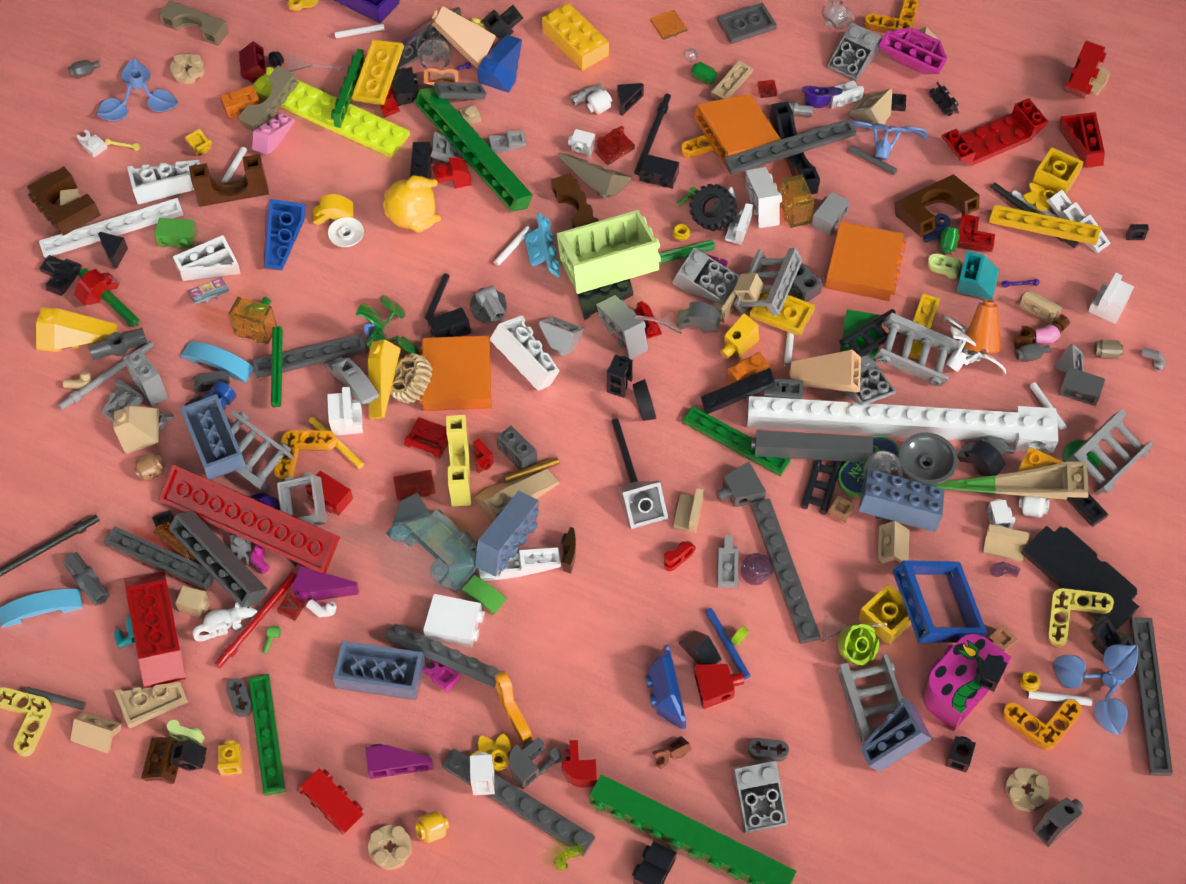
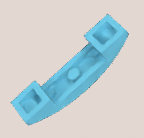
[180,341,254,383]
[0,589,83,628]

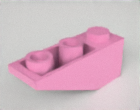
[252,113,295,155]

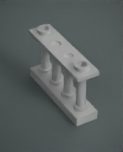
[733,248,803,316]
[873,313,959,386]
[1065,409,1154,495]
[230,410,294,494]
[837,654,902,747]

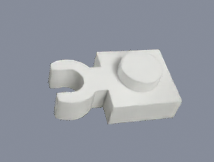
[77,130,108,157]

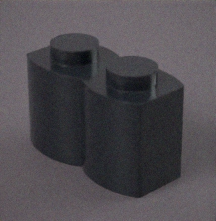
[632,841,677,884]

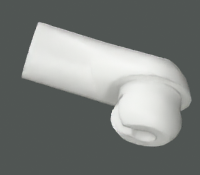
[306,599,337,618]

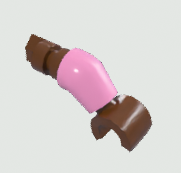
[1014,314,1070,349]

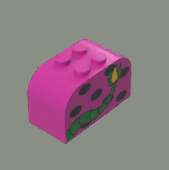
[923,634,1012,731]

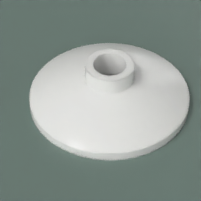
[328,217,364,247]

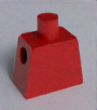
[694,664,744,709]

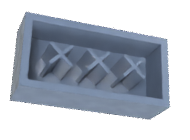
[180,394,246,480]
[859,469,945,532]
[475,490,540,577]
[333,641,425,700]

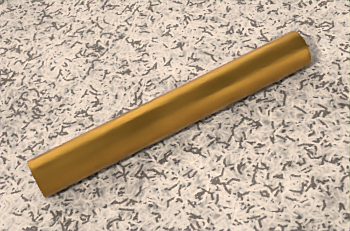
[503,457,559,483]

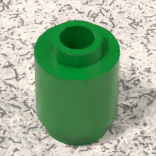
[691,61,717,84]
[938,227,960,254]

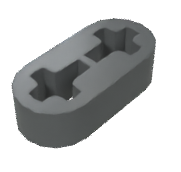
[193,371,230,392]
[226,678,252,717]
[748,738,789,762]

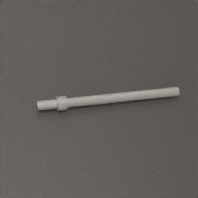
[58,341,155,410]

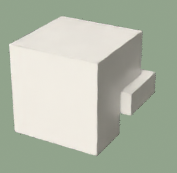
[1088,273,1134,324]
[327,387,363,436]

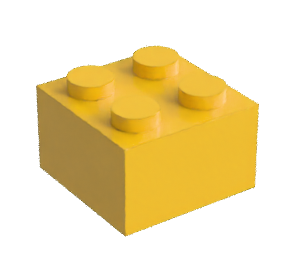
[1032,147,1083,195]
[858,583,911,646]

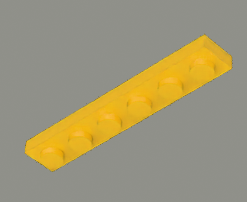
[989,205,1101,245]

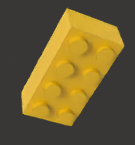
[542,3,609,71]

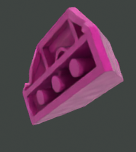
[879,27,947,75]

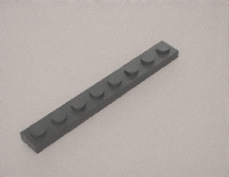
[724,119,856,175]
[751,498,820,644]
[1130,617,1173,776]
[442,748,596,857]

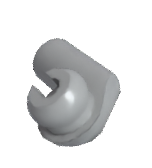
[1142,347,1166,371]

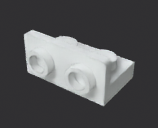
[829,81,864,109]
[725,203,753,245]

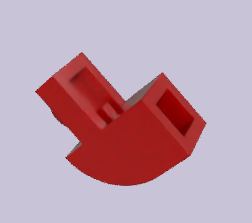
[432,157,472,189]
[74,269,119,306]
[562,740,597,788]

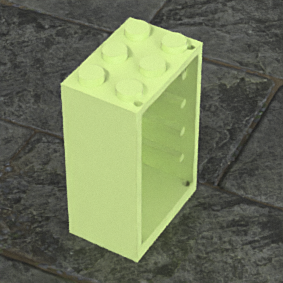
[556,210,661,294]

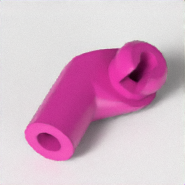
[250,544,270,574]

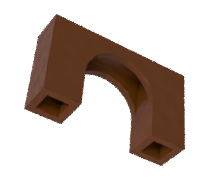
[189,154,269,207]
[27,166,101,236]
[895,174,980,237]

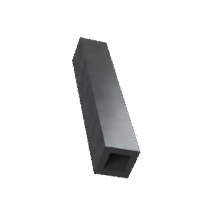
[751,430,873,463]

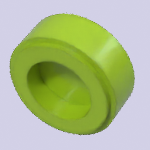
[731,625,749,646]

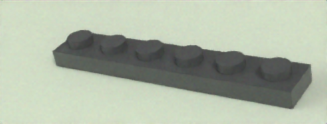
[252,334,366,379]
[104,526,215,591]
[385,624,502,688]

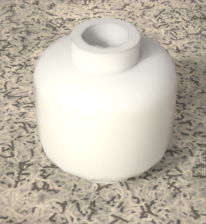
[586,89,612,115]
[1019,496,1050,518]

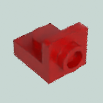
[473,438,494,473]

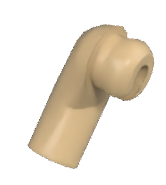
[63,372,92,390]

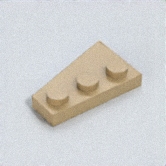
[114,682,189,728]

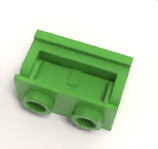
[154,218,197,248]

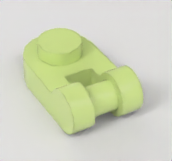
[927,253,962,280]
[167,720,205,746]

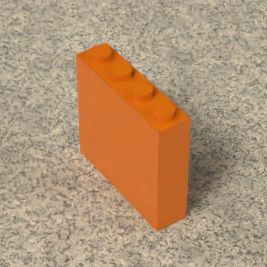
[693,94,781,165]
[825,221,906,301]
[419,335,492,411]

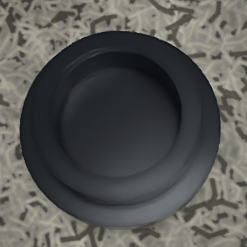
[268,51,284,68]

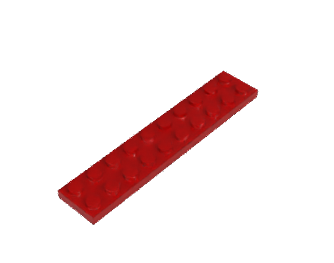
[159,464,340,574]

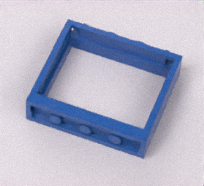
[892,560,987,643]

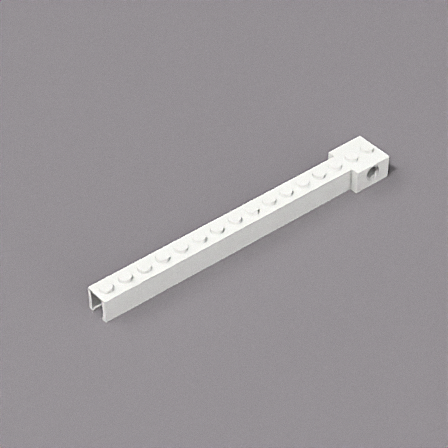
[747,396,1058,453]

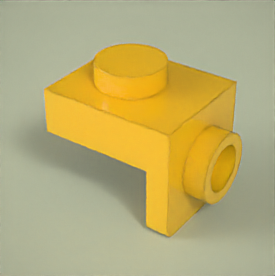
[185,128,212,156]

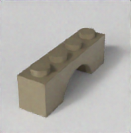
[159,0,229,46]
[238,65,299,132]

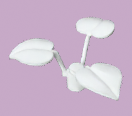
[943,315,1006,376]

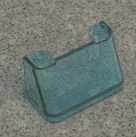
[386,514,477,591]

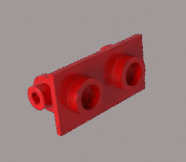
[634,301,662,339]

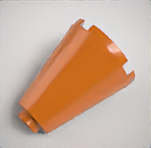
[964,300,1001,353]

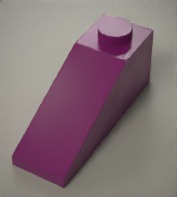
[292,567,359,601]
[366,744,433,779]

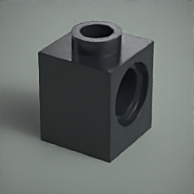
[974,654,1008,692]
[946,736,976,773]
[169,740,207,771]

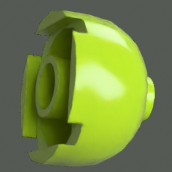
[837,623,879,665]

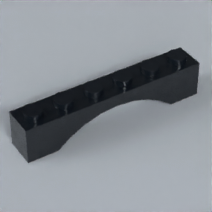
[769,101,820,196]

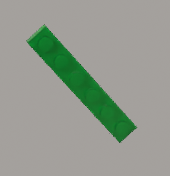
[331,49,364,128]

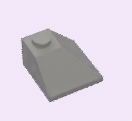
[539,316,585,355]
[618,481,668,529]

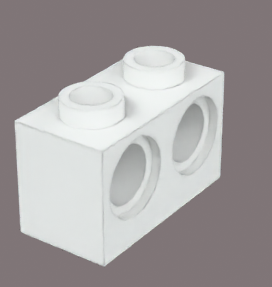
[470,752,495,795]

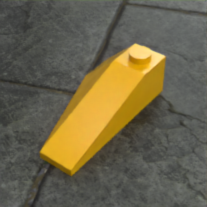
[36,307,118,352]
[368,340,401,420]

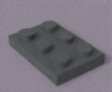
[717,2,777,44]

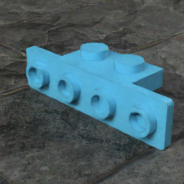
[524,213,561,277]

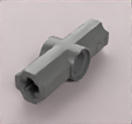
[88,328,147,361]
[62,552,110,606]

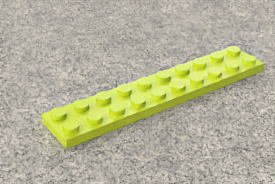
[253,67,410,158]

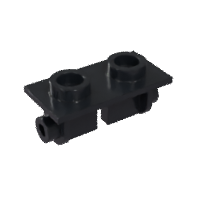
[929,82,959,116]

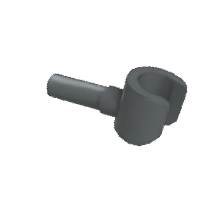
[539,748,562,775]

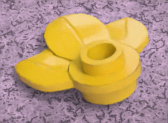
[288,0,318,11]
[1023,183,1055,211]
[471,734,511,771]

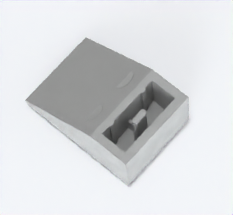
[827,22,882,81]
[672,247,740,304]
[842,354,896,406]
[731,758,788,833]

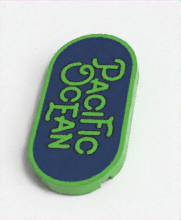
[838,435,899,497]

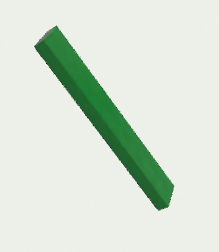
[682,406,791,477]
[248,674,286,796]

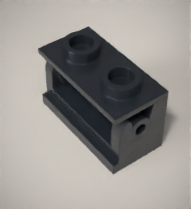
[393,67,419,106]
[640,154,679,189]
[607,354,633,398]

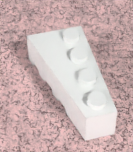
[127,160,200,205]
[490,316,560,391]

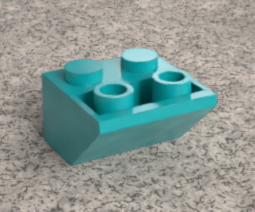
[956,251,999,300]

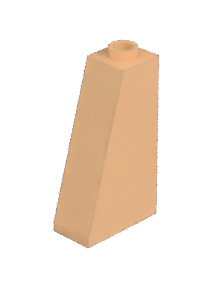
[432,6,495,68]
[789,350,861,392]

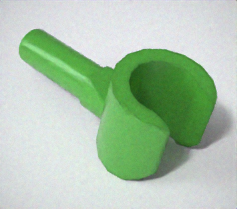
[677,187,700,206]
[262,626,281,654]

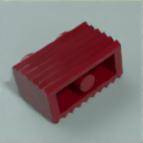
[239,41,266,83]

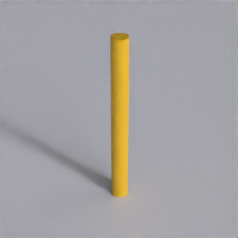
[309,416,364,469]

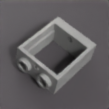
[123,348,168,407]
[277,473,327,526]

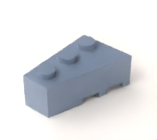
[860,697,932,772]

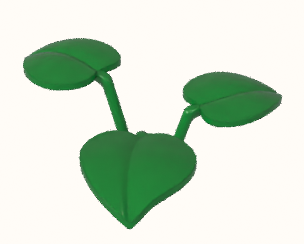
[356,295,419,355]

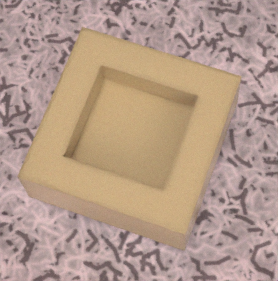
[459,105,482,125]

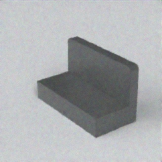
[1059,367,1105,406]

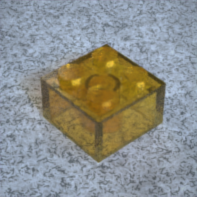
[779,174,814,228]
[228,296,277,344]

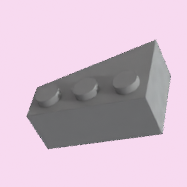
[596,295,649,359]

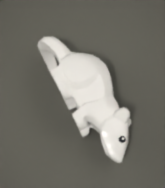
[192,602,257,641]

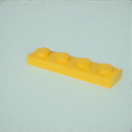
[909,294,940,360]

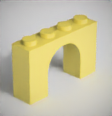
[446,415,471,507]

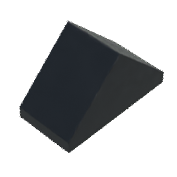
[617,83,644,116]
[98,232,128,269]
[679,630,722,665]

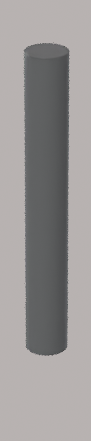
[849,146,897,175]
[25,687,86,710]

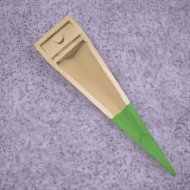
[930,462,1089,500]

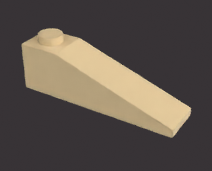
[474,469,559,521]

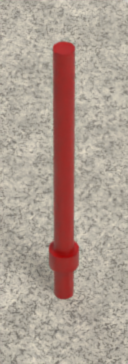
[214,572,297,668]

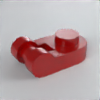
[664,541,696,571]

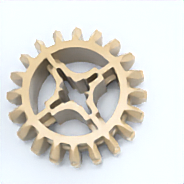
[390,353,433,404]

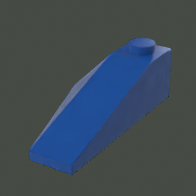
[477,35,522,93]
[264,199,305,270]

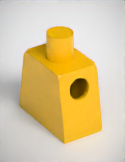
[720,314,759,359]

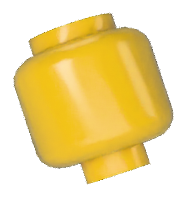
[415,811,449,843]

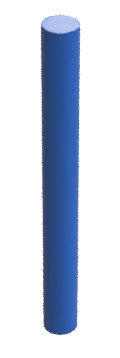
[705,608,751,680]

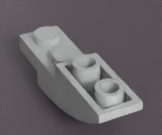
[325,357,379,404]

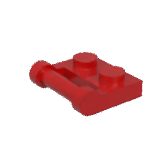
[404,417,448,458]

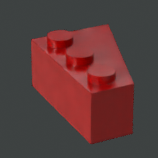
[1065,40,1107,99]
[1060,112,1105,168]
[297,768,364,835]

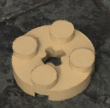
[170,54,205,84]
[1005,768,1050,812]
[368,825,412,870]

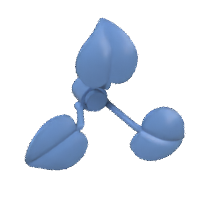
[97,58,178,121]
[850,121,928,160]
[1053,644,1138,735]

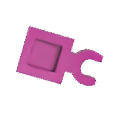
[424,660,461,692]

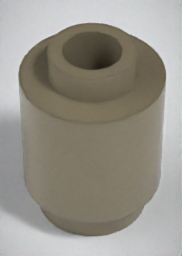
[1094,339,1123,359]

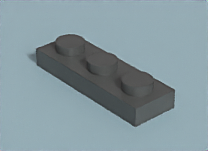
[433,82,487,100]

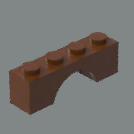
[551,173,599,229]

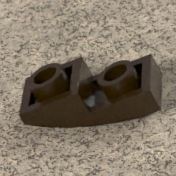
[561,527,576,574]

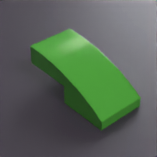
[461,575,507,615]

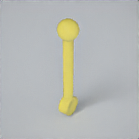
[104,139,140,151]

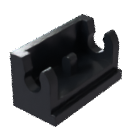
[428,307,471,338]

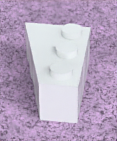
[745,167,782,228]
[173,235,241,281]

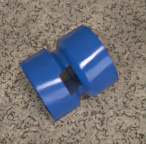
[203,381,236,410]

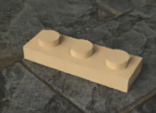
[711,61,753,100]

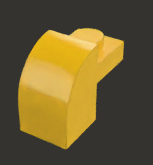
[313,194,353,225]

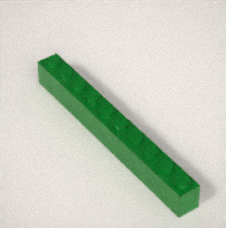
[415,87,533,212]
[589,774,796,884]

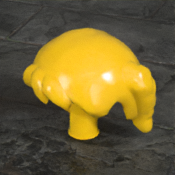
[383,175,441,233]

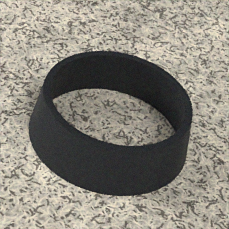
[633,379,656,421]

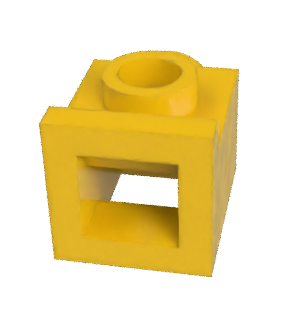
[218,741,243,776]

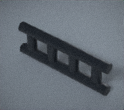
[839,309,900,357]
[800,460,843,514]

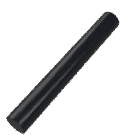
[425,273,450,320]

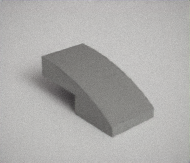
[487,131,526,153]

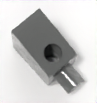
[716,462,766,507]
[1033,798,1083,847]

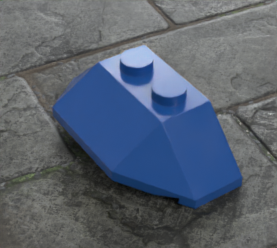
[646,645,686,729]

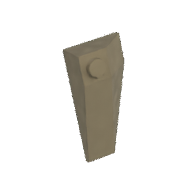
[558,153,632,198]

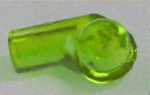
[554,844,583,871]

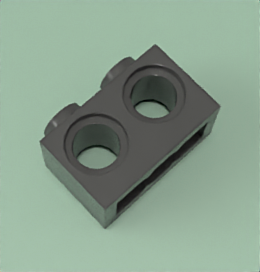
[790,263,822,302]
[763,379,803,399]
[497,426,537,470]

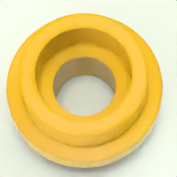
[672,224,690,241]
[1019,671,1041,692]

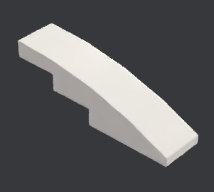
[1047,190,1111,254]
[477,547,561,581]

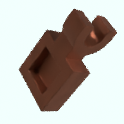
[652,736,692,769]

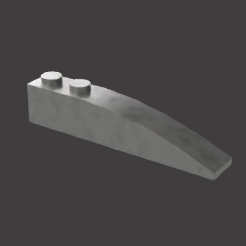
[397,7,461,69]

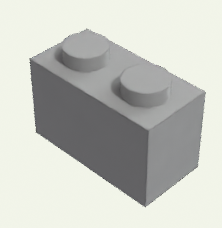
[811,192,850,235]

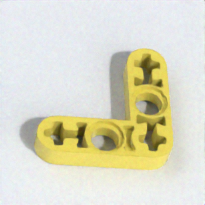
[1049,588,1114,647]
[0,687,52,757]

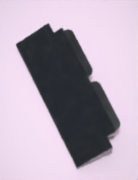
[1021,526,1139,631]

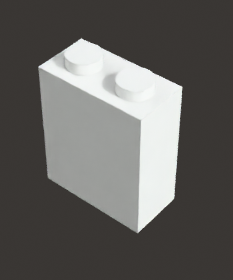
[423,594,485,648]

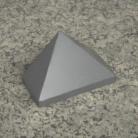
[1054,344,1084,374]

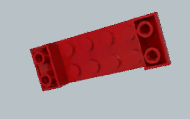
[941,98,1049,166]
[124,571,186,688]

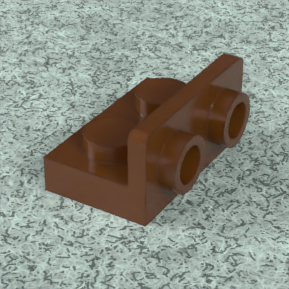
[141,737,179,784]

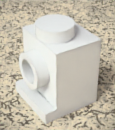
[568,129,595,158]
[987,499,1015,529]

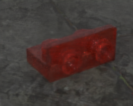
[595,126,635,165]
[393,470,436,500]

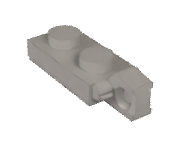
[718,535,739,588]

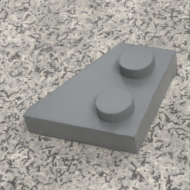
[430,131,464,162]
[102,379,144,422]

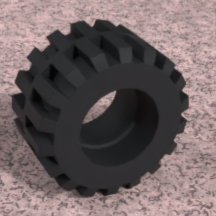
[689,184,737,231]

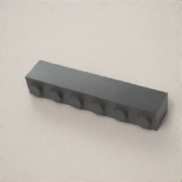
[168,511,267,608]

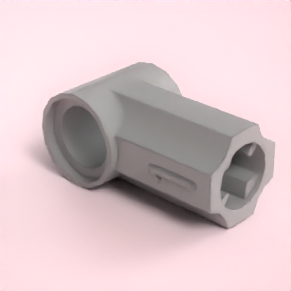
[475,285,506,322]

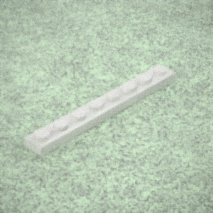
[39,198,183,258]

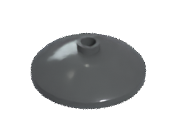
[898,432,958,485]

